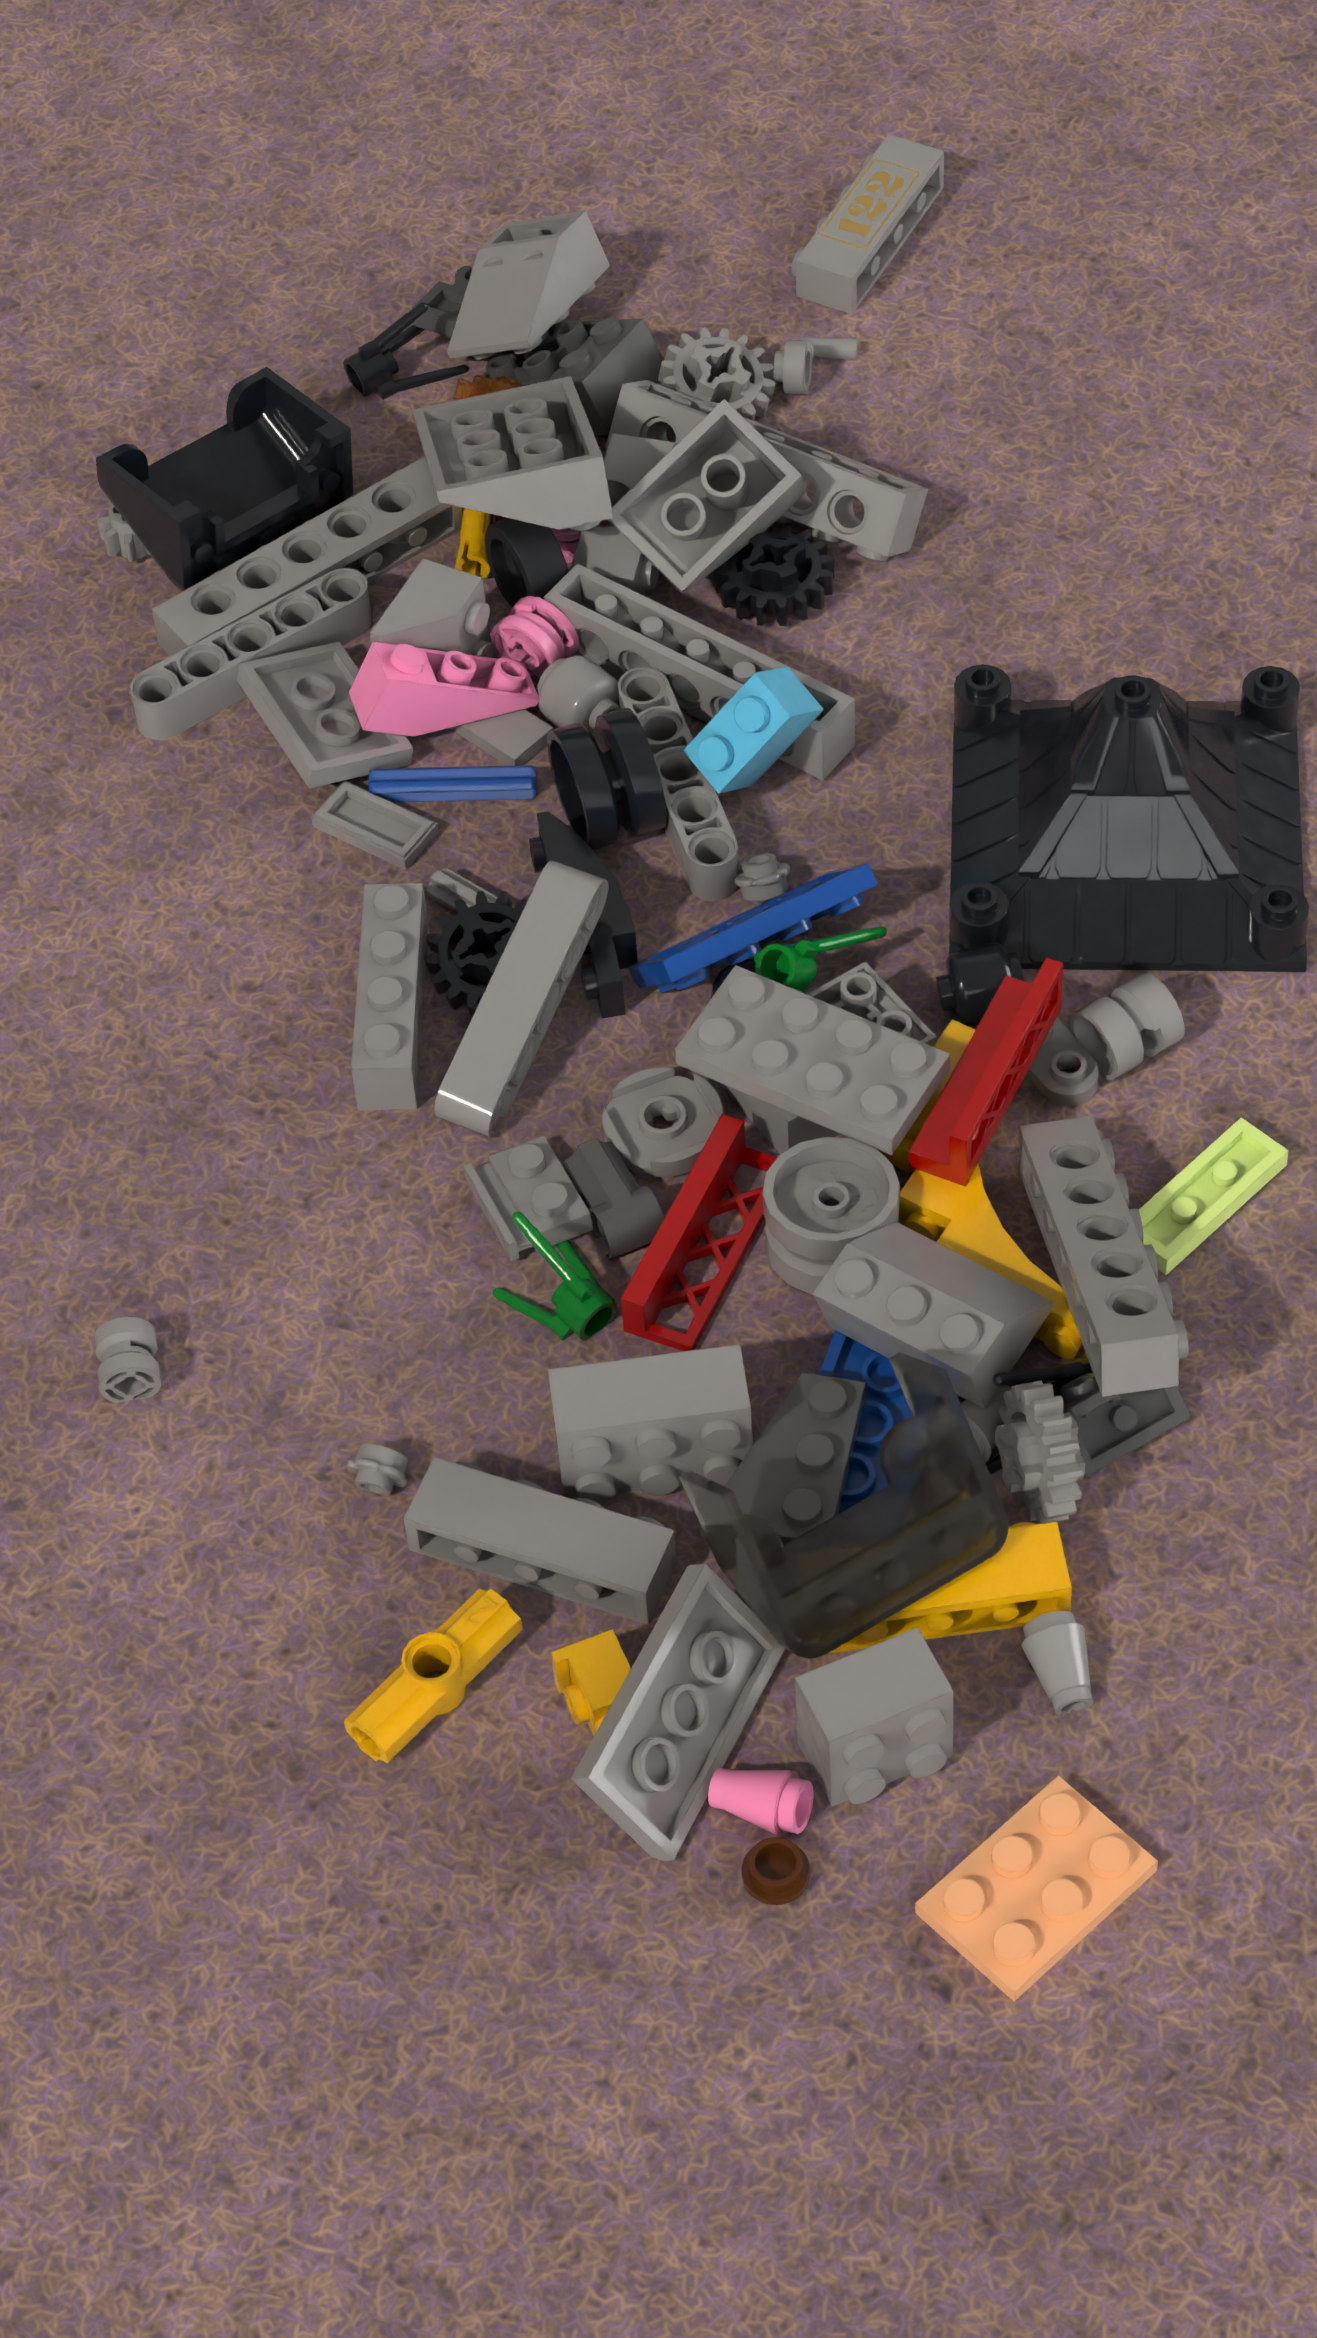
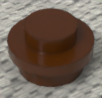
[742,1837,810,1905]

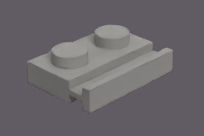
[463,1136,593,1261]

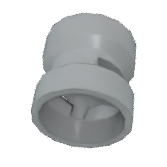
[94,1317,162,1403]

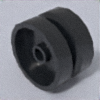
[547,708,667,850]

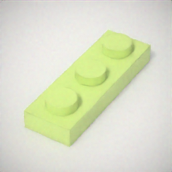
[1139,1118,1289,1275]

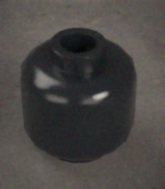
[936,942,1024,1026]

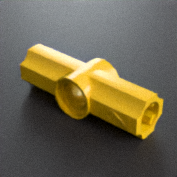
[344,1588,522,1763]

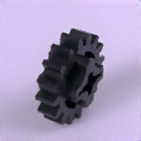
[714,523,834,626]
[424,891,527,1017]

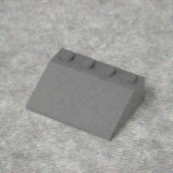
[412,376,614,531]

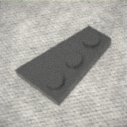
[700,1372,866,1555]

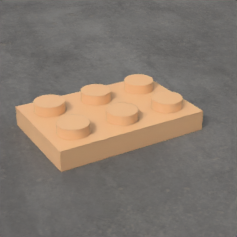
[915,1775,1158,2001]

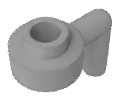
[774,337,860,395]

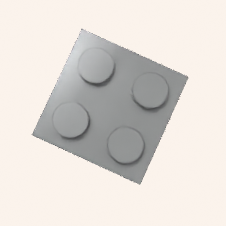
[795,1627,954,1807]

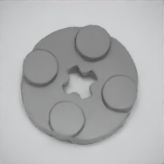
[602,1067,723,1179]

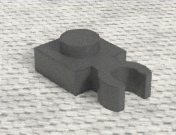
[412,265,472,338]

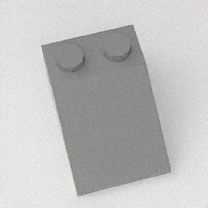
[608,399,805,594]

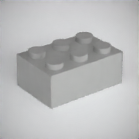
[548,1344,753,1504]

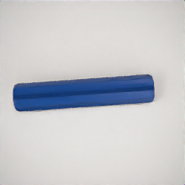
[368,765,538,802]

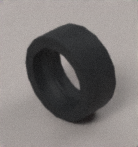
[485,518,569,607]

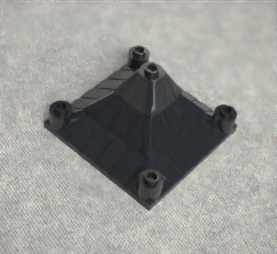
[949,664,1309,972]

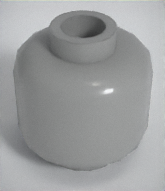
[537,655,621,735]

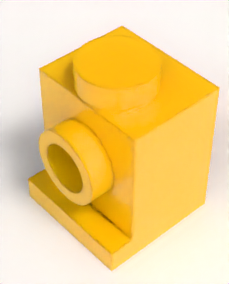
[551,1629,631,1736]

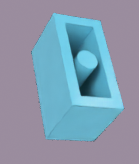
[683,667,824,794]

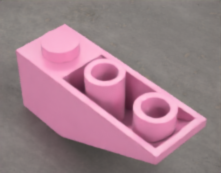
[349,641,539,737]

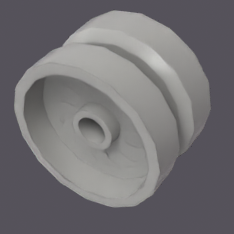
[762,1137,901,1295]

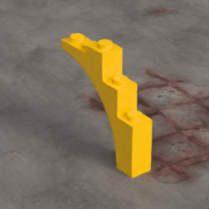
[881,1019,1088,1359]

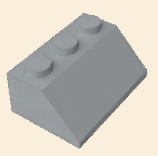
[812,1221,1054,1409]

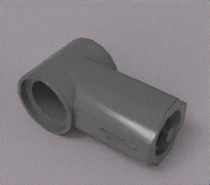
[565,1138,664,1259]

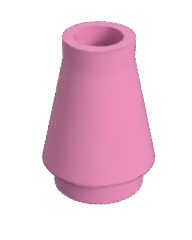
[708,1767,814,1837]

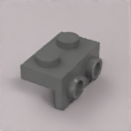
[1060,1373,1191,1477]

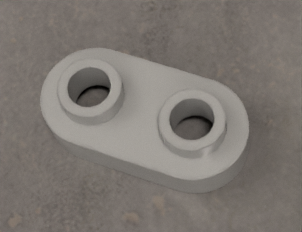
[1026,1017,1099,1106]

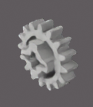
[658,327,776,421]
[995,1380,1085,1524]

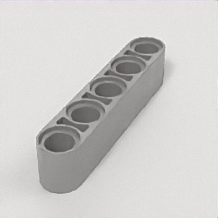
[130,568,373,740]
[618,666,739,901]
[434,860,609,1138]

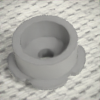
[734,853,791,901]
[347,1443,408,1496]

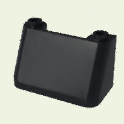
[96,367,353,591]

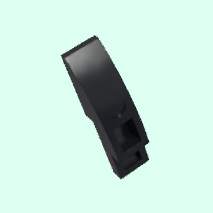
[529,811,638,1019]

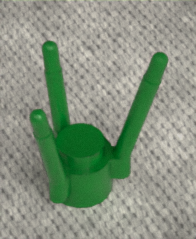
[754,926,887,994]
[493,1211,617,1341]

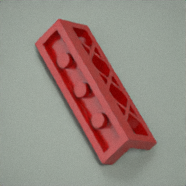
[909,957,1063,1187]
[620,1114,777,1351]

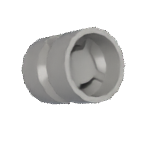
[1070,973,1185,1081]

